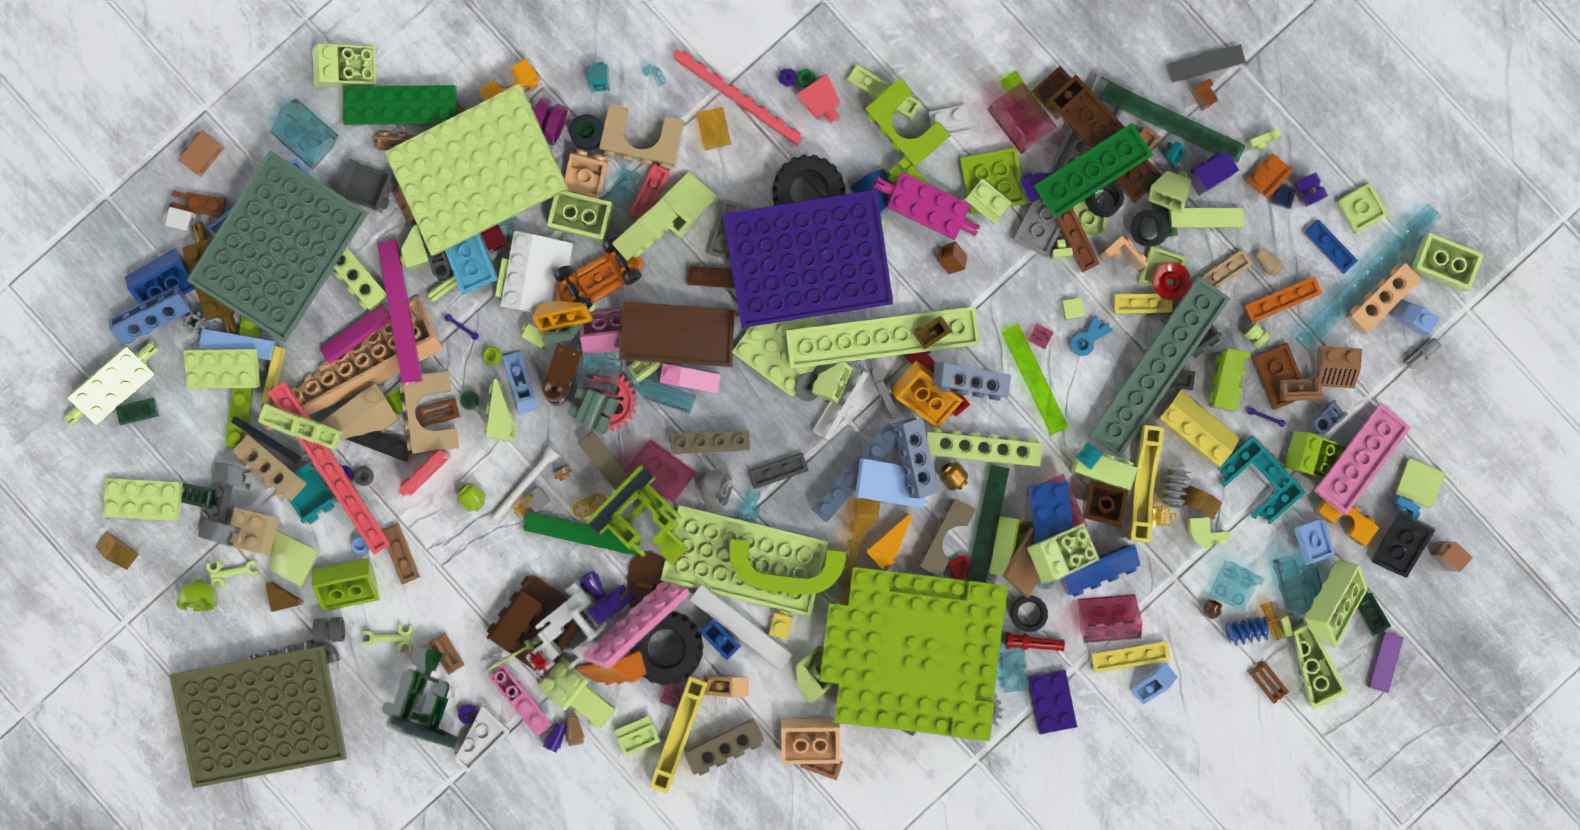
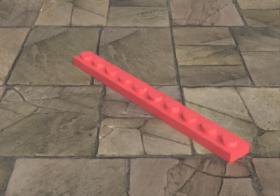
[268,381,392,555]

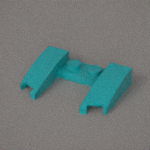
[1217,435,1306,524]

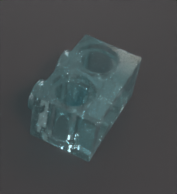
[998,650,1028,693]

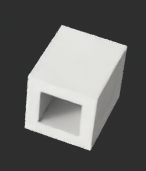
[164,207,197,234]

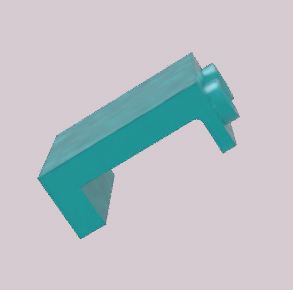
[288,463,338,525]

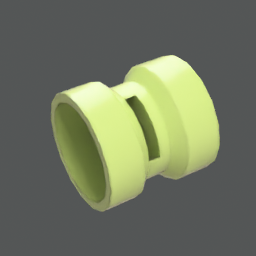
[1244,322,1271,349]

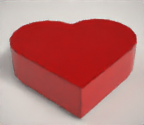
[947,555,970,580]

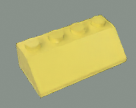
[1156,390,1240,468]

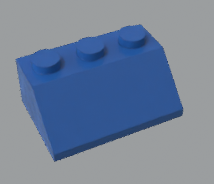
[125,248,195,303]

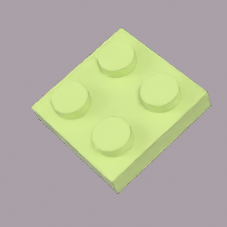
[538,656,590,711]

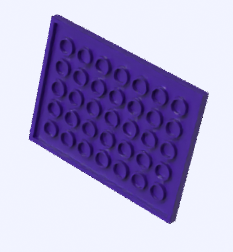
[723,189,893,328]

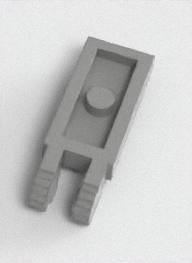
[872,367,901,419]

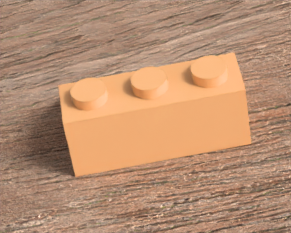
[781,718,840,764]

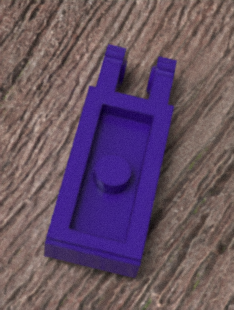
[586,585,635,626]

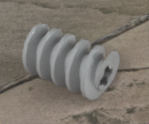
[1160,468,1192,510]

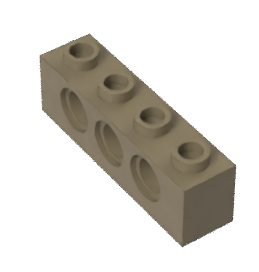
[672,430,750,454]
[684,718,764,776]

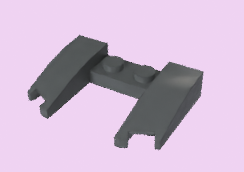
[198,461,251,546]

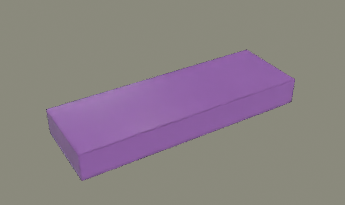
[1368,632,1404,693]

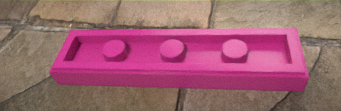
[319,304,391,364]

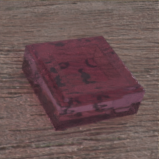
[1028,324,1054,350]
[660,685,684,709]

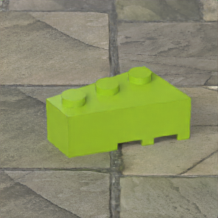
[1208,348,1251,412]

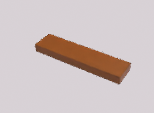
[1056,208,1100,272]

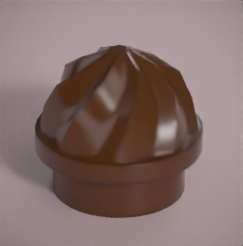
[1203,599,1222,619]

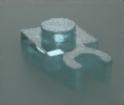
[737,490,760,524]

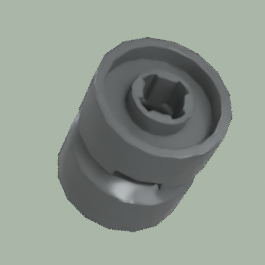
[313,617,345,644]

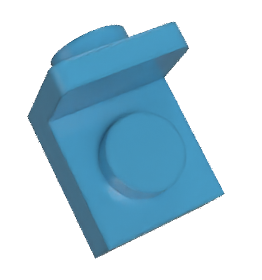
[1391,496,1421,519]

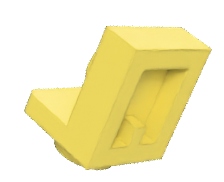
[769,610,793,640]

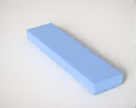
[199,329,275,360]

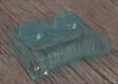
[577,353,623,395]

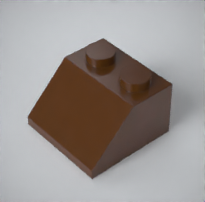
[1082,481,1128,528]

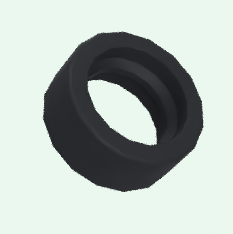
[1085,181,1124,218]
[1130,210,1169,247]
[1011,595,1048,632]

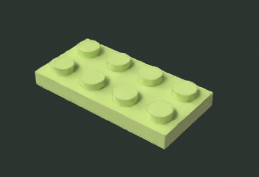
[183,349,260,389]
[103,478,183,521]

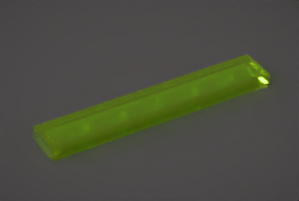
[1001,324,1068,435]

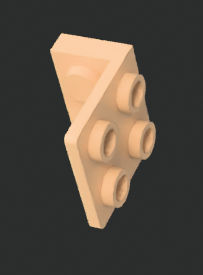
[1099,236,1148,271]

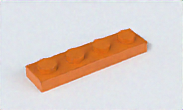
[1243,276,1323,323]

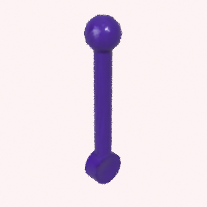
[445,314,479,340]
[1247,407,1286,427]

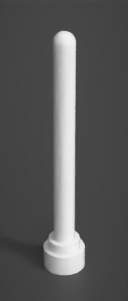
[492,445,560,520]

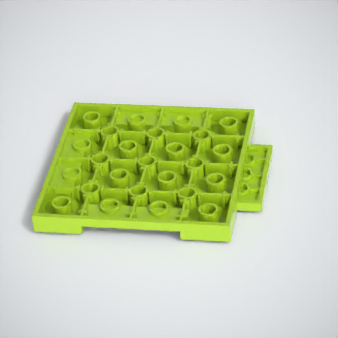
[820,567,1008,742]

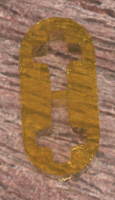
[573,493,607,518]

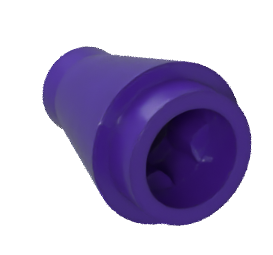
[581,570,606,600]
[543,723,566,753]

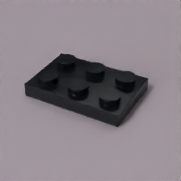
[1371,512,1436,578]

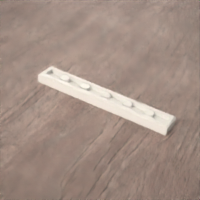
[690,584,793,670]

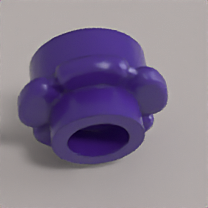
[778,68,797,87]

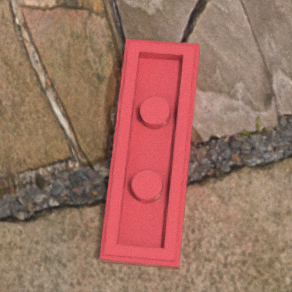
[628,163,671,219]

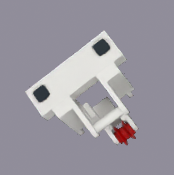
[526,580,615,676]

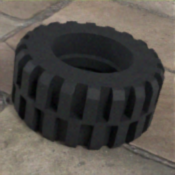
[772,154,845,205]
[630,611,704,686]

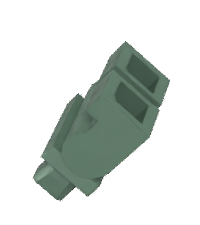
[567,388,620,435]

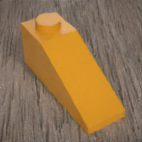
[532,300,593,332]
[866,513,912,569]

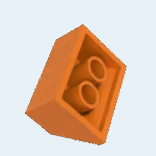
[576,651,646,685]

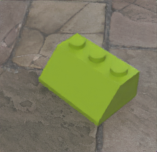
[989,516,1033,576]
[312,558,380,612]

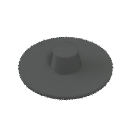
[796,373,818,401]

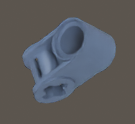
[1310,399,1348,434]

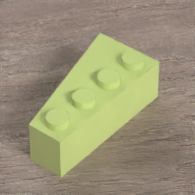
[1292,622,1348,709]

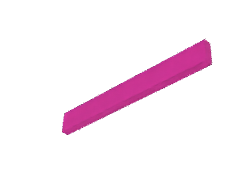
[378,239,423,386]

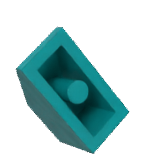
[588,62,611,92]

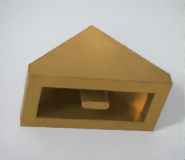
[914,316,952,350]
[1181,485,1222,520]
[96,532,139,570]
[265,582,305,612]

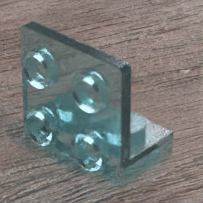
[1209,560,1265,611]

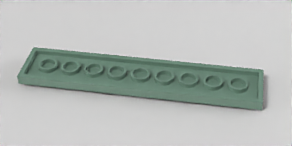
[1088,276,1231,457]

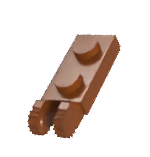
[169,191,226,217]

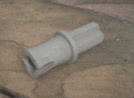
[1405,338,1442,369]

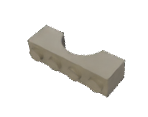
[918,498,976,577]

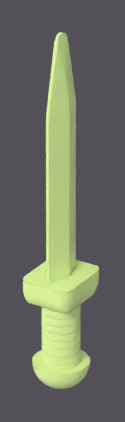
[484,630,543,673]

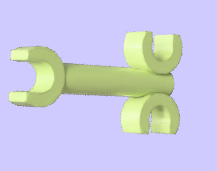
[206,561,260,589]
[362,624,414,652]

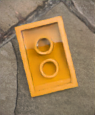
[891,361,963,428]

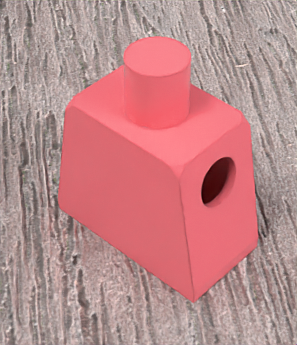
[797,74,840,124]

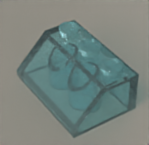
[270,98,339,169]
[1273,552,1322,616]

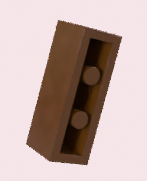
[489,590,544,652]

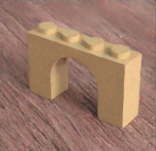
[599,104,685,169]
[399,371,459,455]

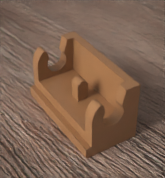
[1279,379,1323,401]

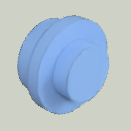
[351,535,370,554]

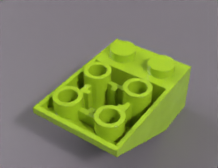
[1284,431,1347,479]

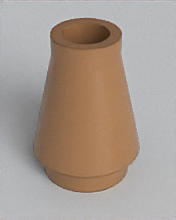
[566,716,585,746]

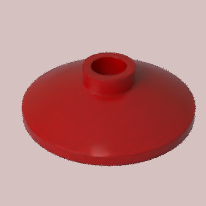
[1152,262,1191,300]

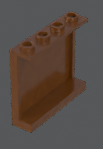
[486,574,588,678]

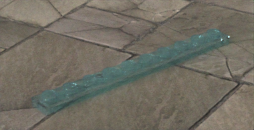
[1294,203,1443,351]

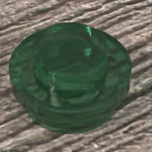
[460,391,480,410]

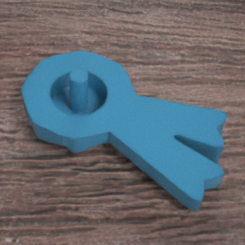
[1071,317,1113,356]

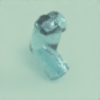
[641,63,667,86]

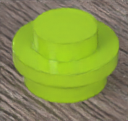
[483,346,502,365]

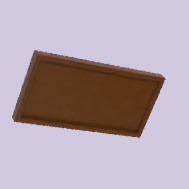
[619,301,735,367]

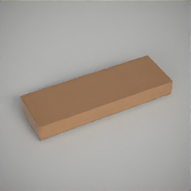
[383,524,421,584]

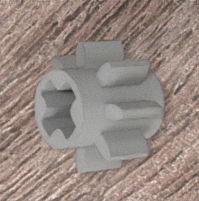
[182,311,207,334]

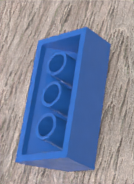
[1060,544,1141,597]

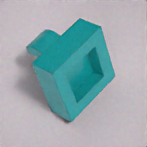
[1161,141,1187,167]
[1075,442,1103,470]

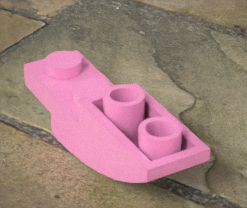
[488,663,553,737]

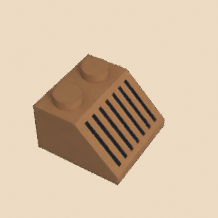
[1316,346,1362,388]

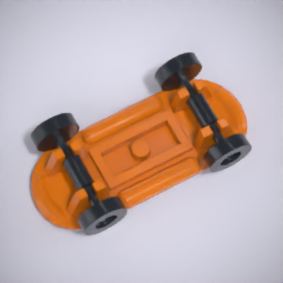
[553,237,643,309]

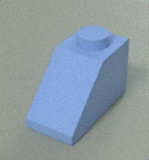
[1391,299,1439,336]
[1131,663,1178,705]

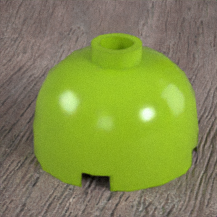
[177,578,217,611]

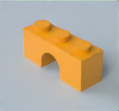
[478,58,541,101]
[1314,499,1379,546]

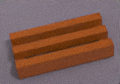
[418,398,461,427]
[1249,661,1289,704]

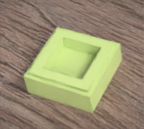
[1062,297,1085,320]
[1279,615,1294,637]

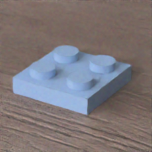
[1294,518,1335,565]

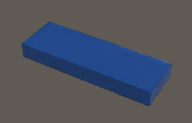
[1304,219,1358,274]

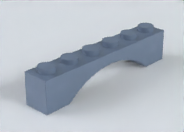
[812,423,897,523]

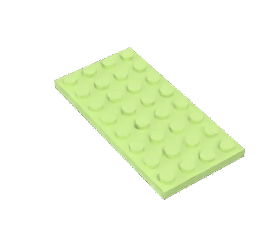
[661,505,828,617]

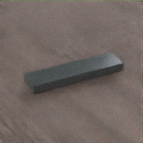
[1167,44,1246,83]

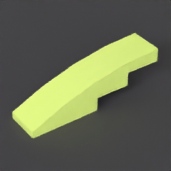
[258,404,343,450]

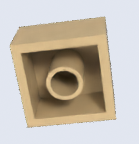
[226,507,279,555]

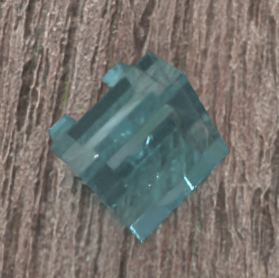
[498,216,518,235]

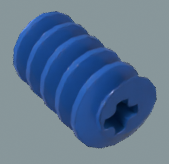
[1225,616,1269,646]

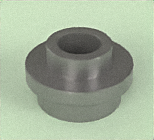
[354,467,374,486]

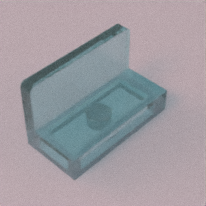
[607,167,640,210]

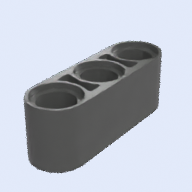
[421,234,452,280]

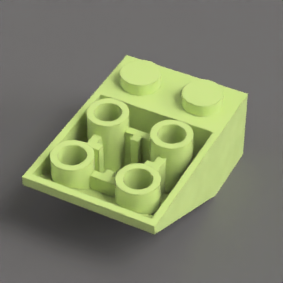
[312,44,376,87]
[660,172,718,239]
[484,379,517,441]
[1027,523,1099,584]

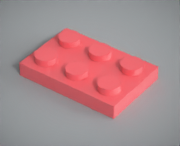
[398,450,451,497]

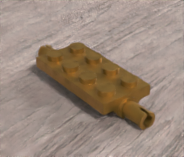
[182,222,239,334]

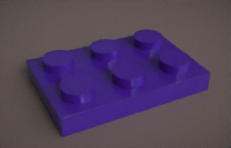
[1027,670,1077,735]

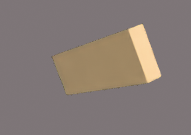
[1194,248,1253,288]

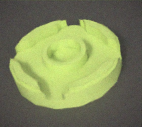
[1073,200,1107,238]

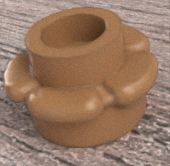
[553,465,572,481]

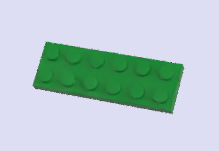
[343,85,457,125]
[1034,123,1153,219]

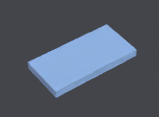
[855,459,926,508]

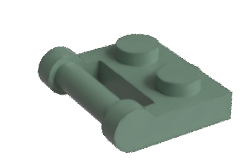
[542,323,583,345]

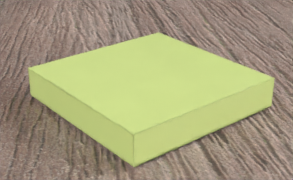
[1335,182,1389,234]
[1138,247,1187,287]
[1394,458,1445,508]

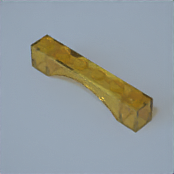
[838,498,881,605]

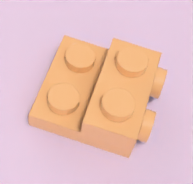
[564,148,610,199]

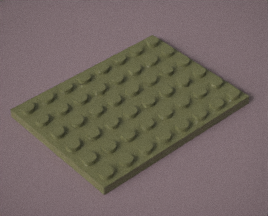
[169,645,347,788]

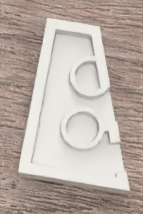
[455,705,510,773]

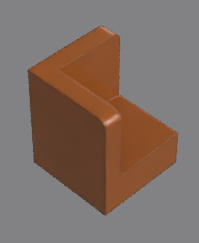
[1190,78,1218,111]
[937,241,967,274]

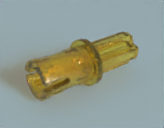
[1260,601,1284,640]

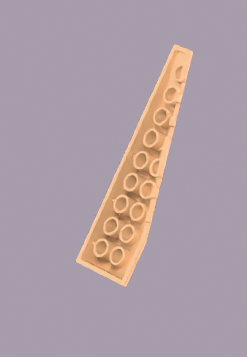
[264,296,444,430]

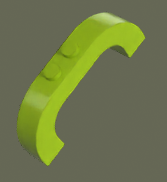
[729,539,846,597]

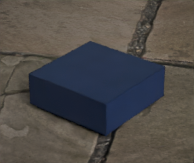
[1271,185,1296,209]

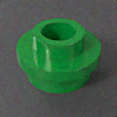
[797,69,815,88]

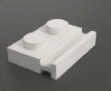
[928,105,971,137]

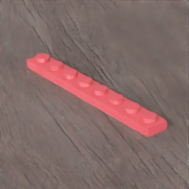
[673,49,802,147]

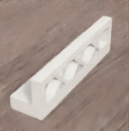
[813,366,869,441]

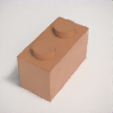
[178,130,225,177]
[1431,541,1473,572]

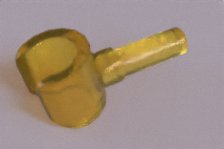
[514,494,534,517]

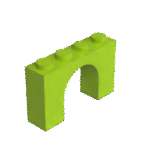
[865,78,951,167]

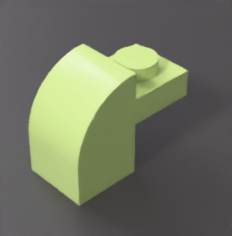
[1187,517,1230,548]

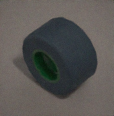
[569,114,604,151]

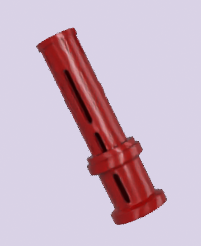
[1005,632,1065,652]

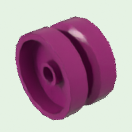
[534,97,568,146]

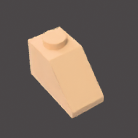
[706,675,749,698]

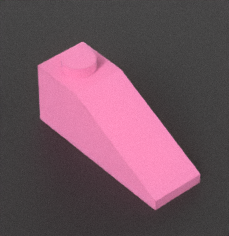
[660,364,721,394]

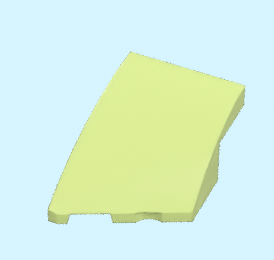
[271,529,319,586]

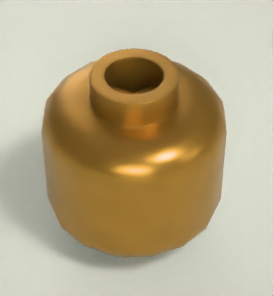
[940,462,968,490]

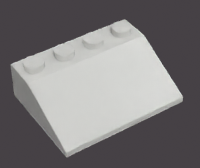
[501,231,573,314]

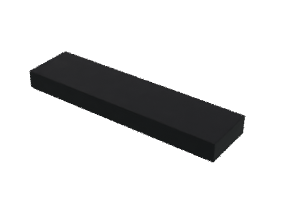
[231,417,302,464]

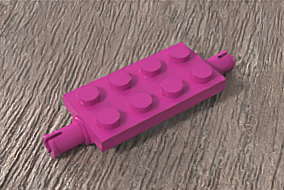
[873,172,980,240]

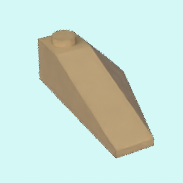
[320,384,399,441]

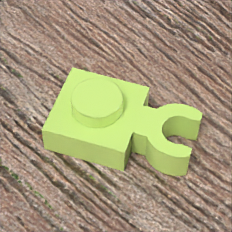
[1246,129,1282,151]

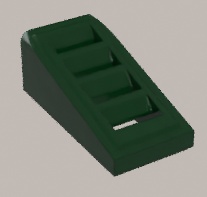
[181,483,214,509]
[1357,593,1391,637]

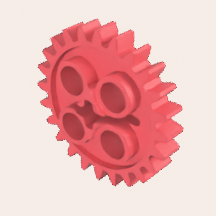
[576,370,638,432]

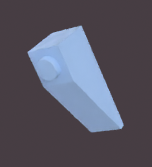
[502,352,537,415]

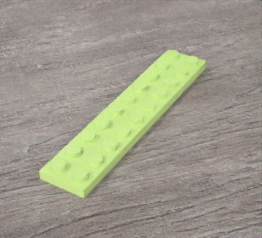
[785,307,980,369]

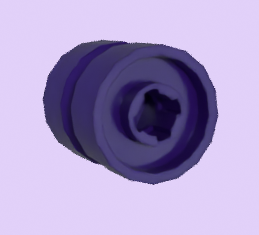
[1294,172,1328,207]

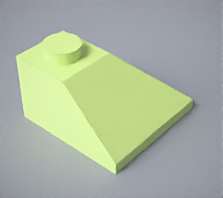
[796,645,834,703]

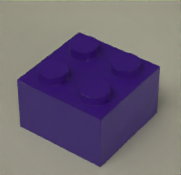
[1188,151,1239,196]

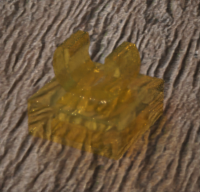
[1153,507,1176,526]

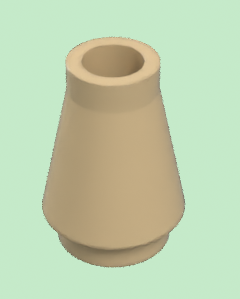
[1256,249,1284,277]

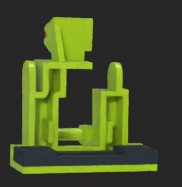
[586,465,688,565]

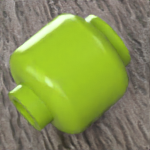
[456,483,485,512]

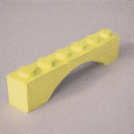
[1127,425,1164,543]
[650,675,708,794]

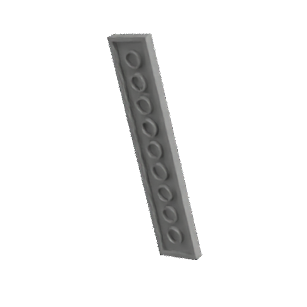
[1013,71,1133,258]

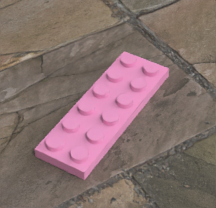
[1314,403,1411,515]
[582,581,690,669]

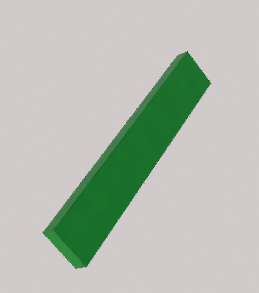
[524,512,640,556]

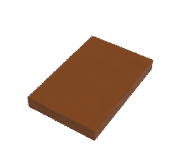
[1251,343,1303,410]

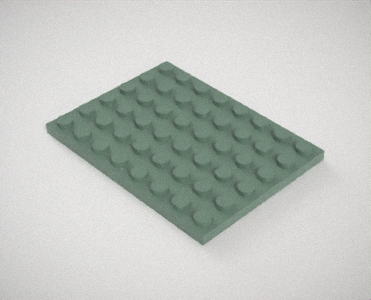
[186,150,369,343]

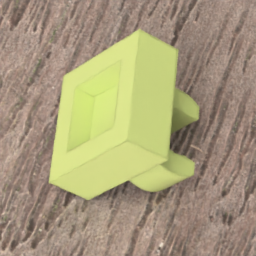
[1051,239,1073,260]

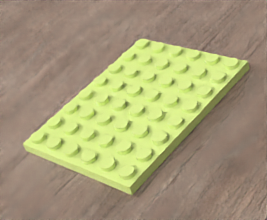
[385,84,569,256]

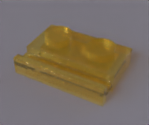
[696,107,732,151]

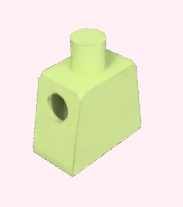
[1148,171,1192,213]

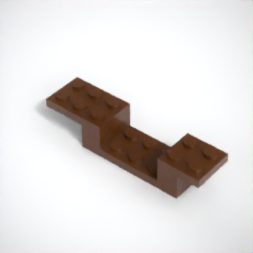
[1031,66,1162,204]

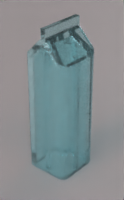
[634,380,696,414]

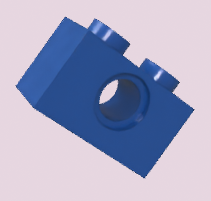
[700,619,741,660]

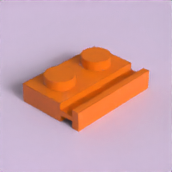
[1246,153,1293,199]

